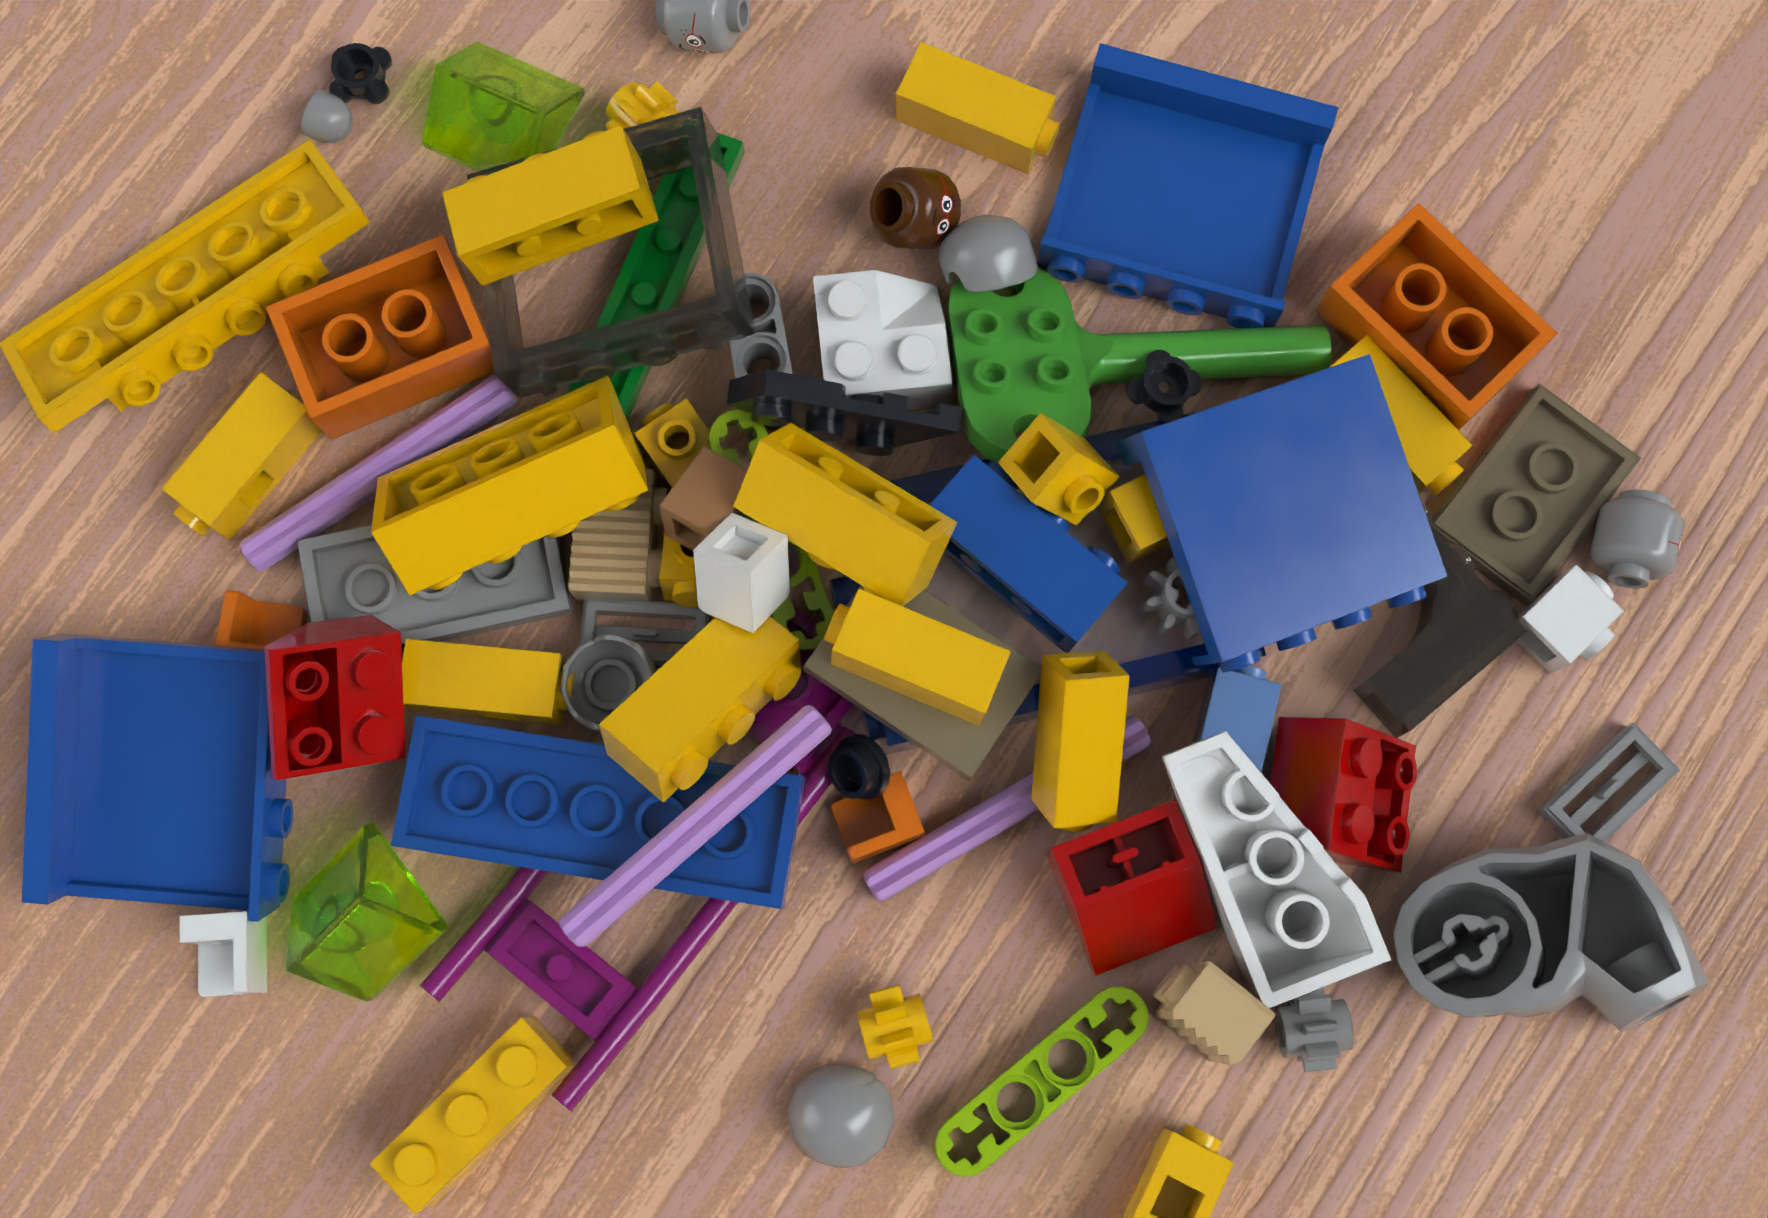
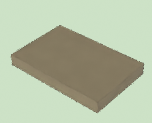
[1429,383,1641,606]
[804,585,1041,781]

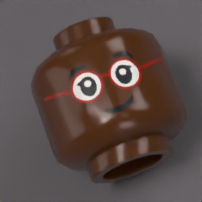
[870,167,961,249]

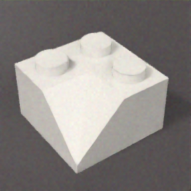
[813,270,952,410]

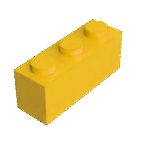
[442,125,659,286]
[733,423,958,606]
[599,616,801,803]
[369,1017,578,1214]

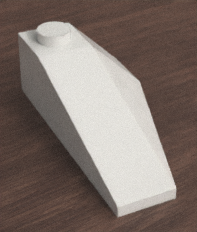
[1162,731,1391,1008]

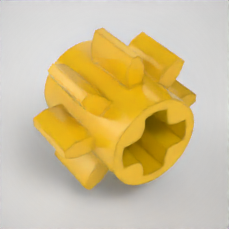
[605,81,681,158]
[856,984,934,1070]

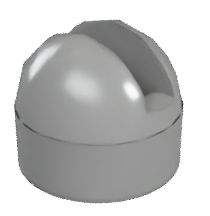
[301,89,353,143]

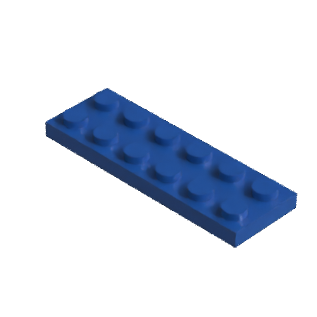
[391,715,805,909]

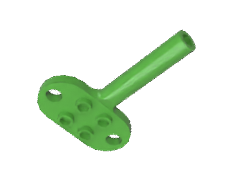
[946,268,1331,463]

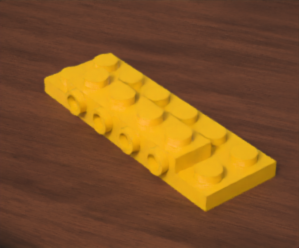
[0,139,371,434]

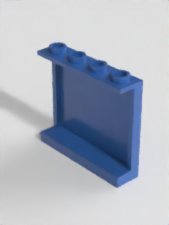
[1037,43,1338,329]
[1116,354,1447,673]
[22,633,293,922]

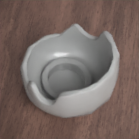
[938,214,1038,293]
[560,634,657,731]
[787,1064,895,1168]

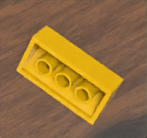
[371,375,648,596]

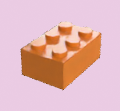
[1315,203,1558,430]
[266,234,504,440]

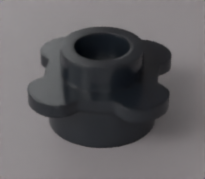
[329,43,392,104]
[1126,350,1202,424]

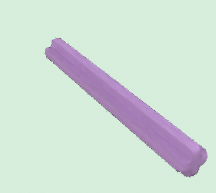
[239,374,516,571]
[559,705,832,947]
[863,716,1151,901]

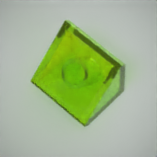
[422,41,585,175]
[285,822,449,1002]

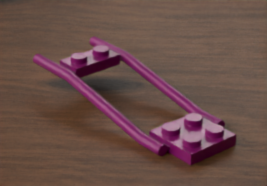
[420,606,856,1112]

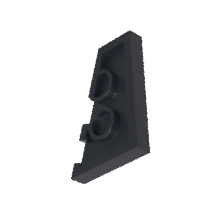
[727,369,962,456]

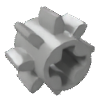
[1140,555,1200,640]
[1275,987,1353,1072]

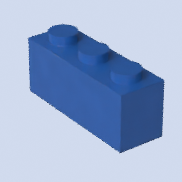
[930,455,1128,653]

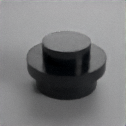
[828,734,890,800]

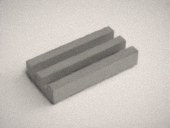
[580,598,711,668]
[1536,722,1680,842]

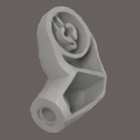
[1393,833,1709,1032]

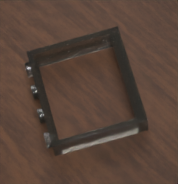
[467,107,755,398]

